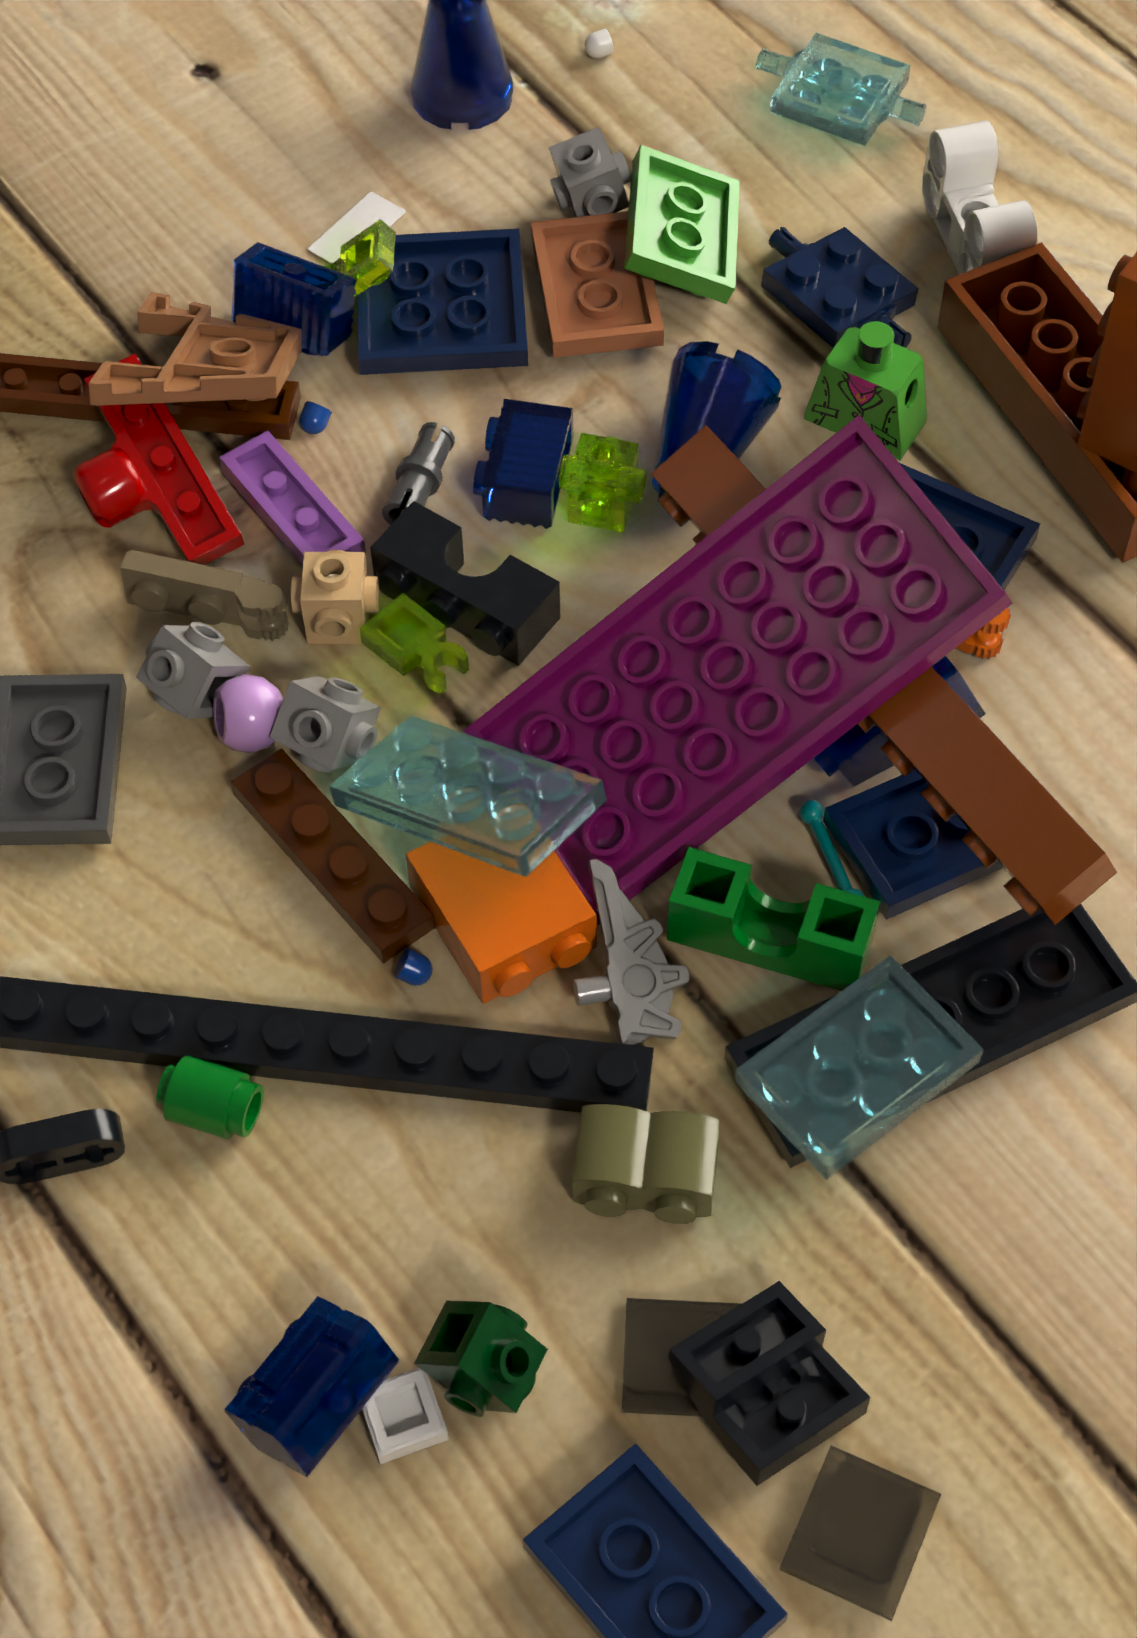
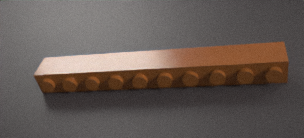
[651,425,1117,925]

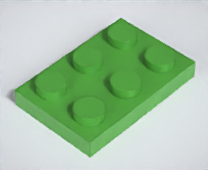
[624,145,740,304]

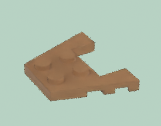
[89,292,302,406]

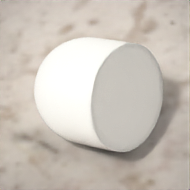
[584,28,614,58]

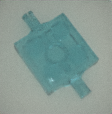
[756,33,927,146]

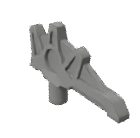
[573,859,689,1045]

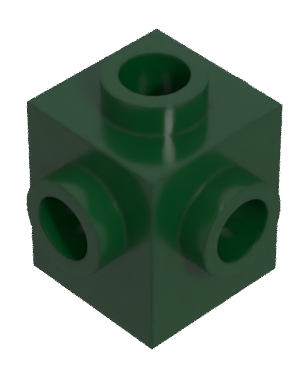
[414,1300,548,1417]

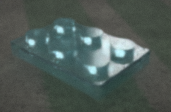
[735,955,984,1180]

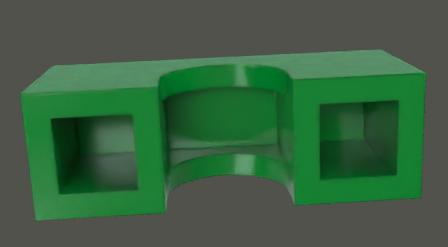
[667,847,880,992]

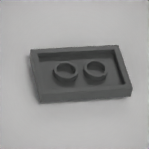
[0,674,127,845]

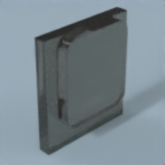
[622,1298,742,1417]
[779,1445,941,1621]

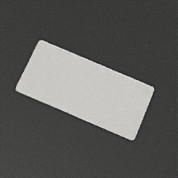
[308,192,406,269]

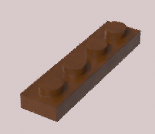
[231,748,435,964]

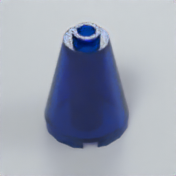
[411,0,514,130]
[652,341,782,498]

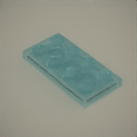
[329,715,607,877]

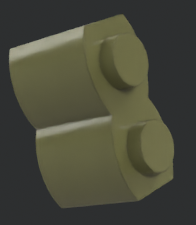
[572,1104,720,1224]

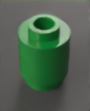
[156,1055,264,1139]

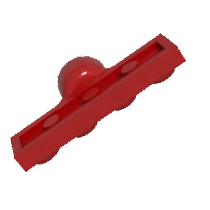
[73,353,245,565]

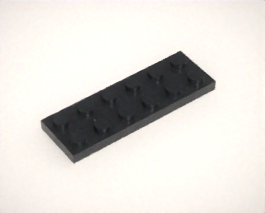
[724,904,1137,1168]

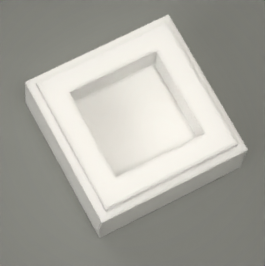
[356,1368,449,1465]

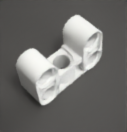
[922,120,1037,274]

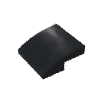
[668,1281,870,1486]

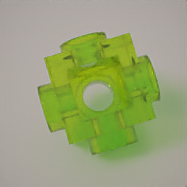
[559,433,647,533]

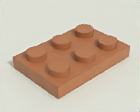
[531,211,664,358]

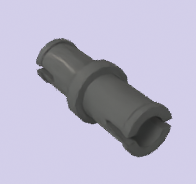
[382,422,455,525]

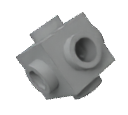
[549,127,631,217]
[136,622,250,719]
[269,676,381,773]

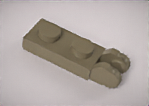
[120,549,289,641]

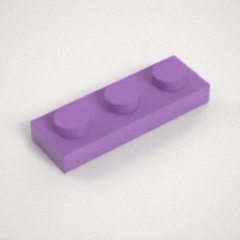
[219,431,366,566]

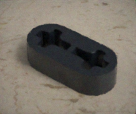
[0,1109,125,1184]

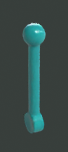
[799,800,865,897]

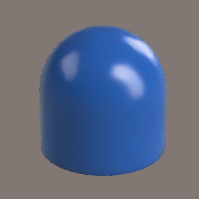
[299,401,332,434]
[394,948,433,986]

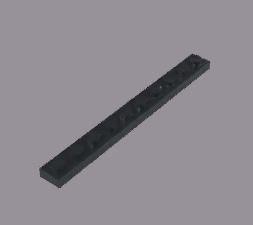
[0,976,654,1112]

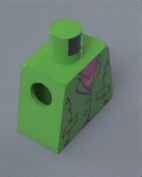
[804,321,927,461]

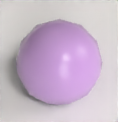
[213,674,283,753]

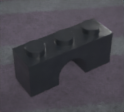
[370,501,560,666]

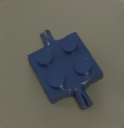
[761,227,919,348]

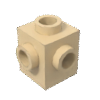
[291,550,379,644]

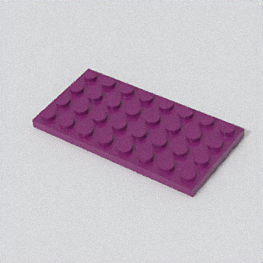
[464,415,1013,926]

